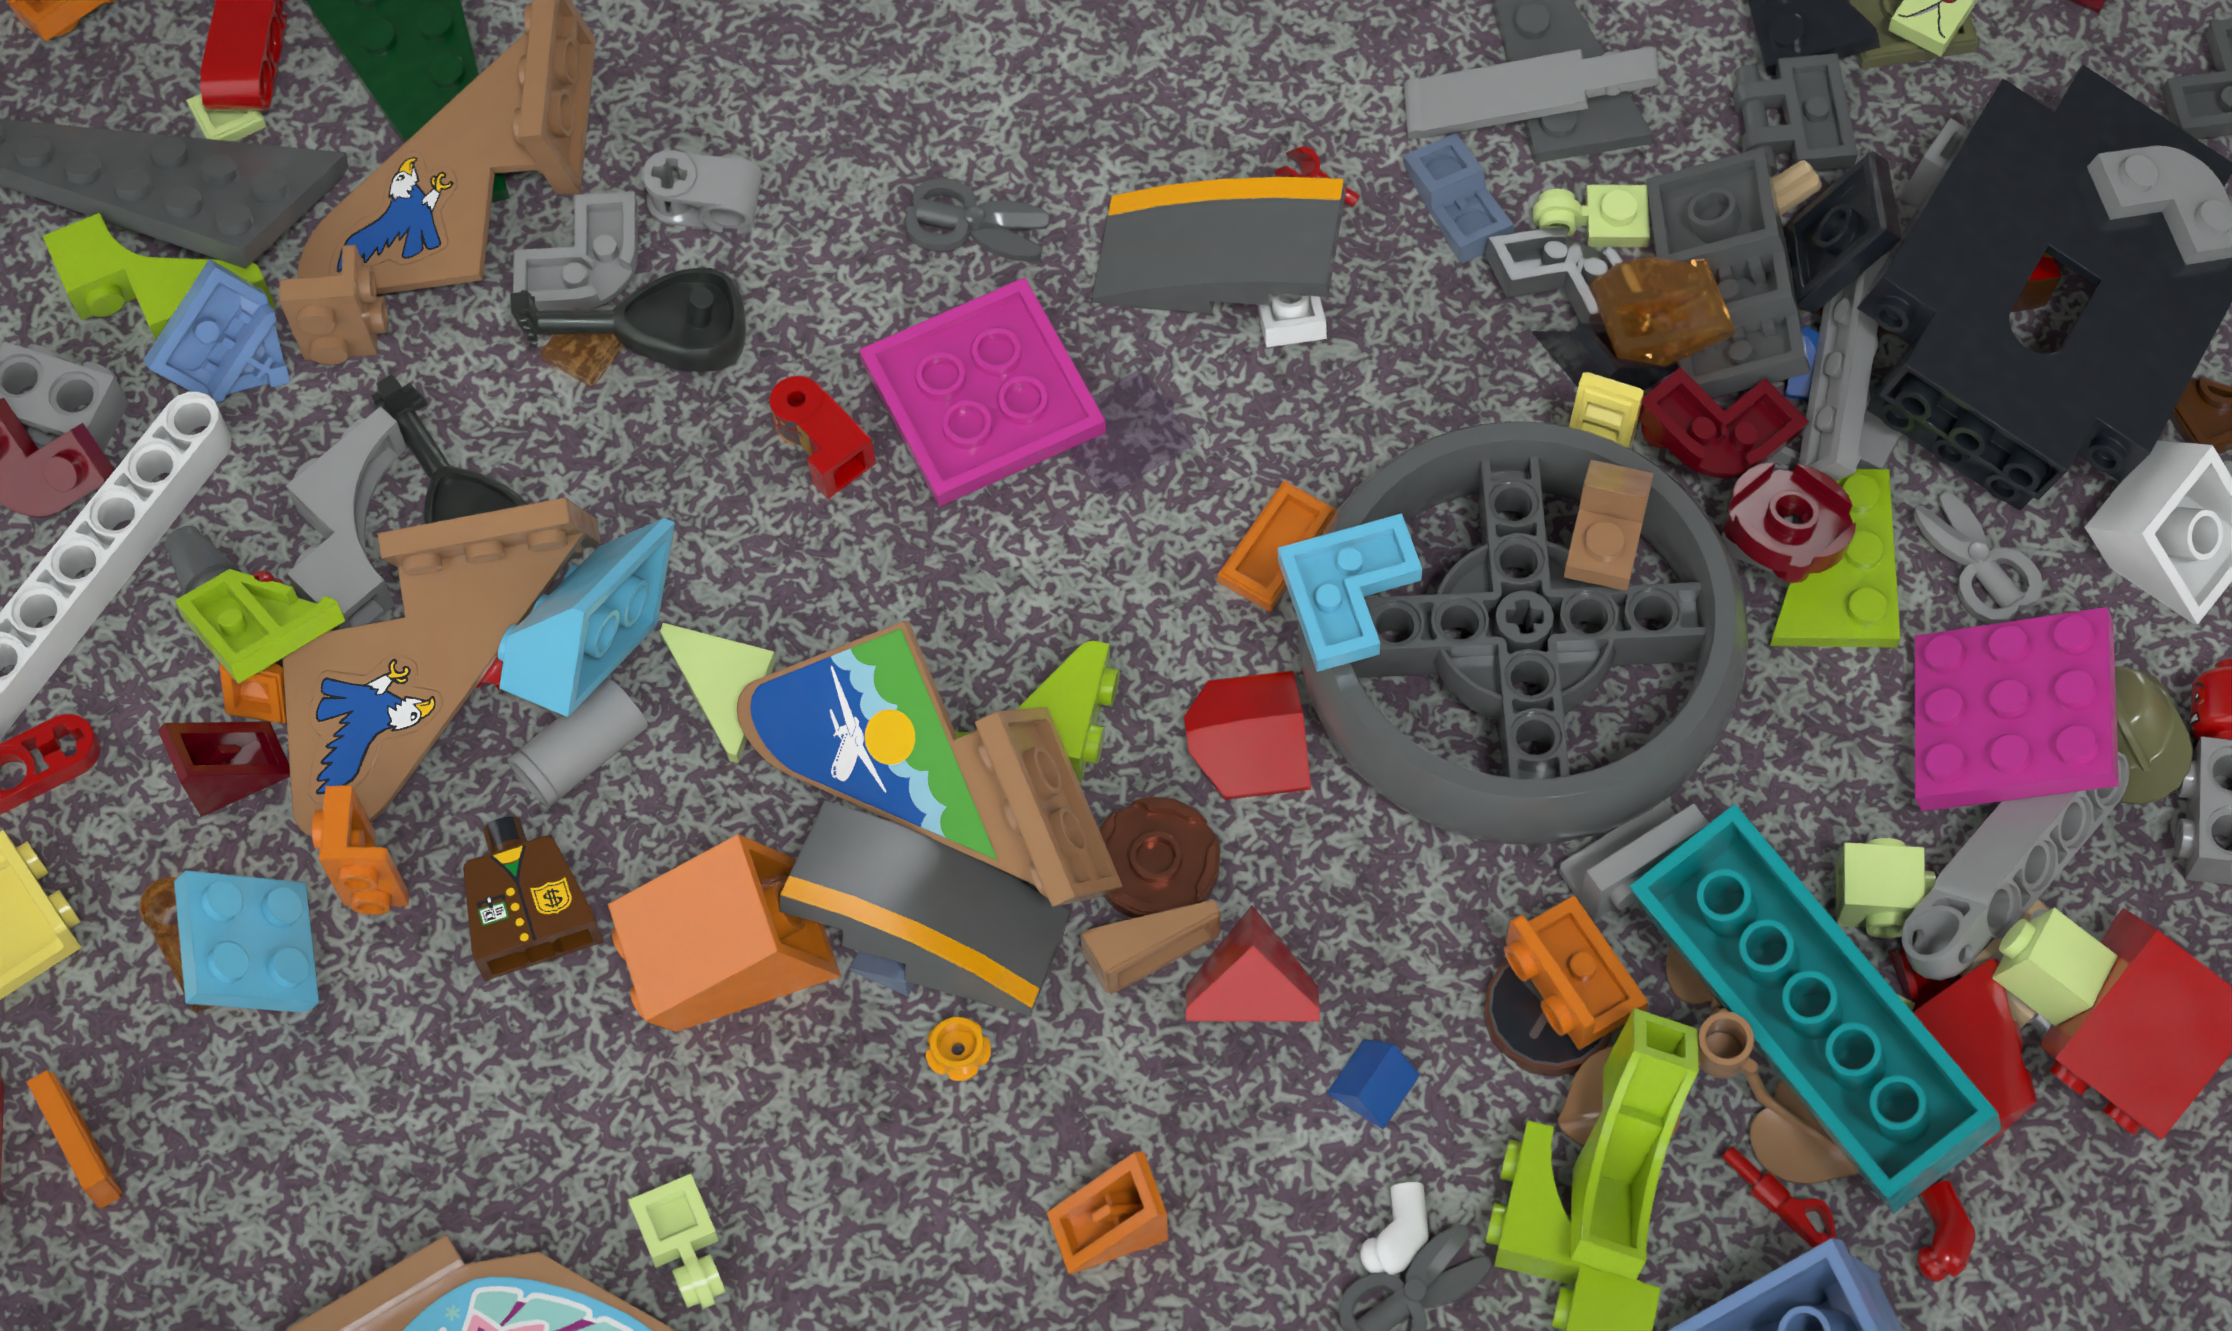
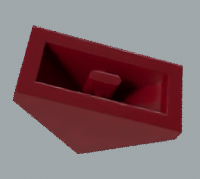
[158,722,290,817]

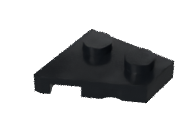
[1748,0,1880,76]

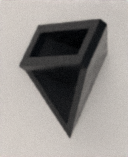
[1531,323,1679,409]

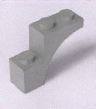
[286,406,407,631]

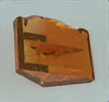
[1590,257,1735,366]

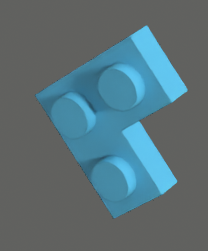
[1277,513,1422,672]

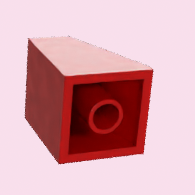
[2039,908,2232,1140]

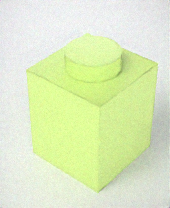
[1992,908,2118,1026]

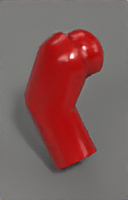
[1916,1180,1976,1282]

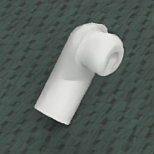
[1360,1182,1429,1275]

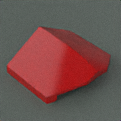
[1184,671,1311,800]

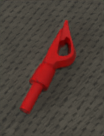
[1721,1146,1837,1249]

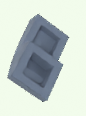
[1403,133,1514,264]

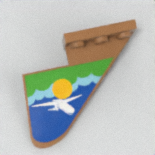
[737,621,1123,907]

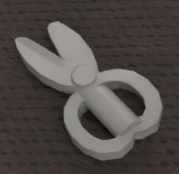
[1913,492,2043,625]

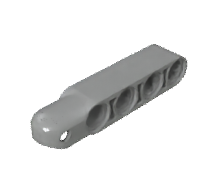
[1902,752,2129,980]

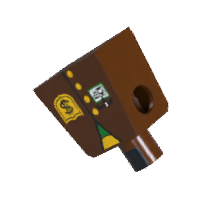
[463,816,604,981]

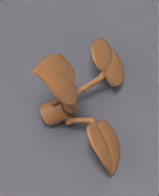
[1558,945,1860,1184]

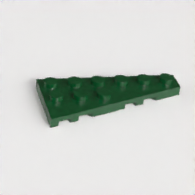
[302,0,510,203]

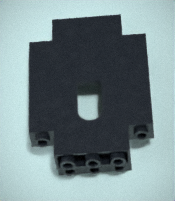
[1857,65,2232,511]

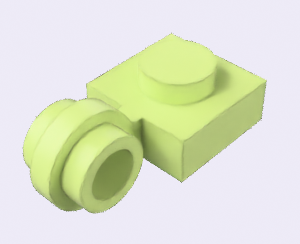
[1533,185,1650,247]
[628,1174,725,1309]

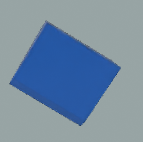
[1327,1039,1420,1130]

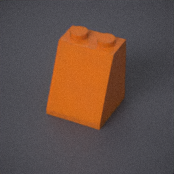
[608,834,841,1032]

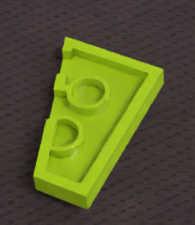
[1770,469,1900,648]

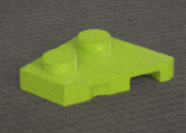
[174,569,345,684]

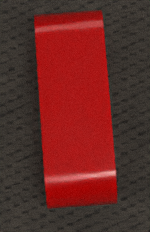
[200,0,290,111]

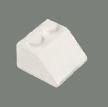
[2085,441,2232,625]

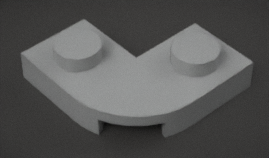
[2087,146,2232,265]
[513,191,638,310]

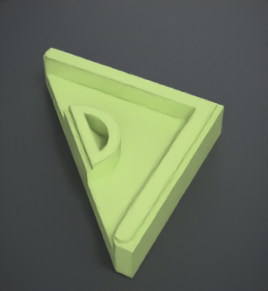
[660,623,776,763]

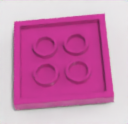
[859,277,1106,507]
[1915,607,2119,812]

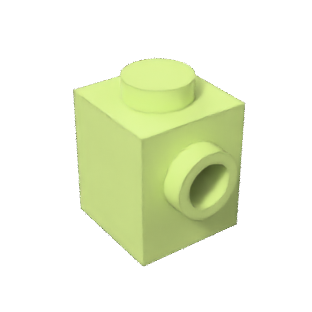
[1836,838,1936,938]

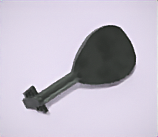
[510,268,746,372]
[370,374,528,524]

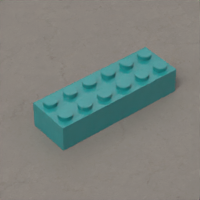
[1629,804,2002,1214]

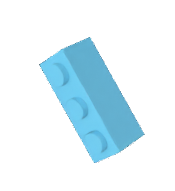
[498,518,675,717]

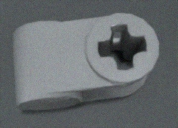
[642,150,763,234]

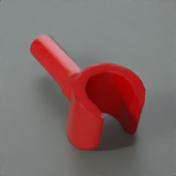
[1275,147,1360,208]

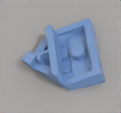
[143,259,290,402]

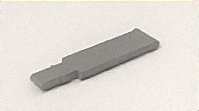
[1404,47,1659,139]

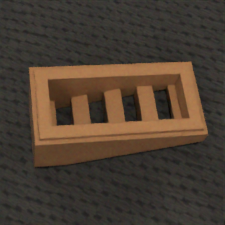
[1080,900,1221,995]

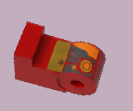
[769,375,876,499]

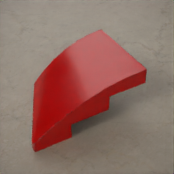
[1913,958,2038,1146]

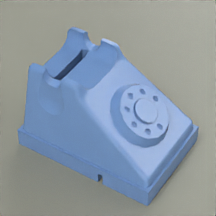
[1668,1238,1904,1331]

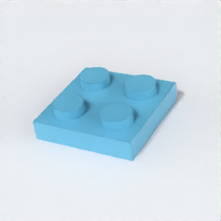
[174,871,319,1012]

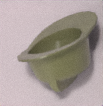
[2115,666,2193,805]

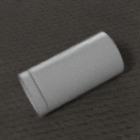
[507,678,648,808]

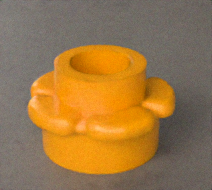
[926,1017,991,1081]

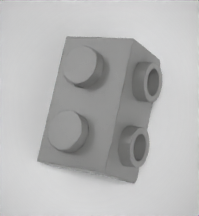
[1559,801,1709,920]

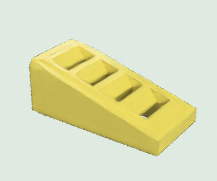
[1569,372,1644,449]

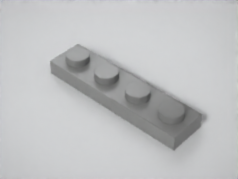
[1799,254,1888,481]

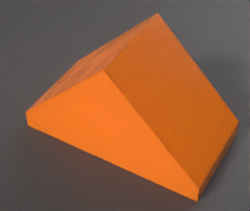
[1046,1152,1168,1274]

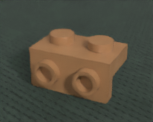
[279,245,388,365]

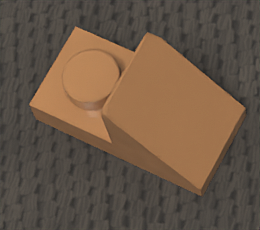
[1564,460,1654,591]

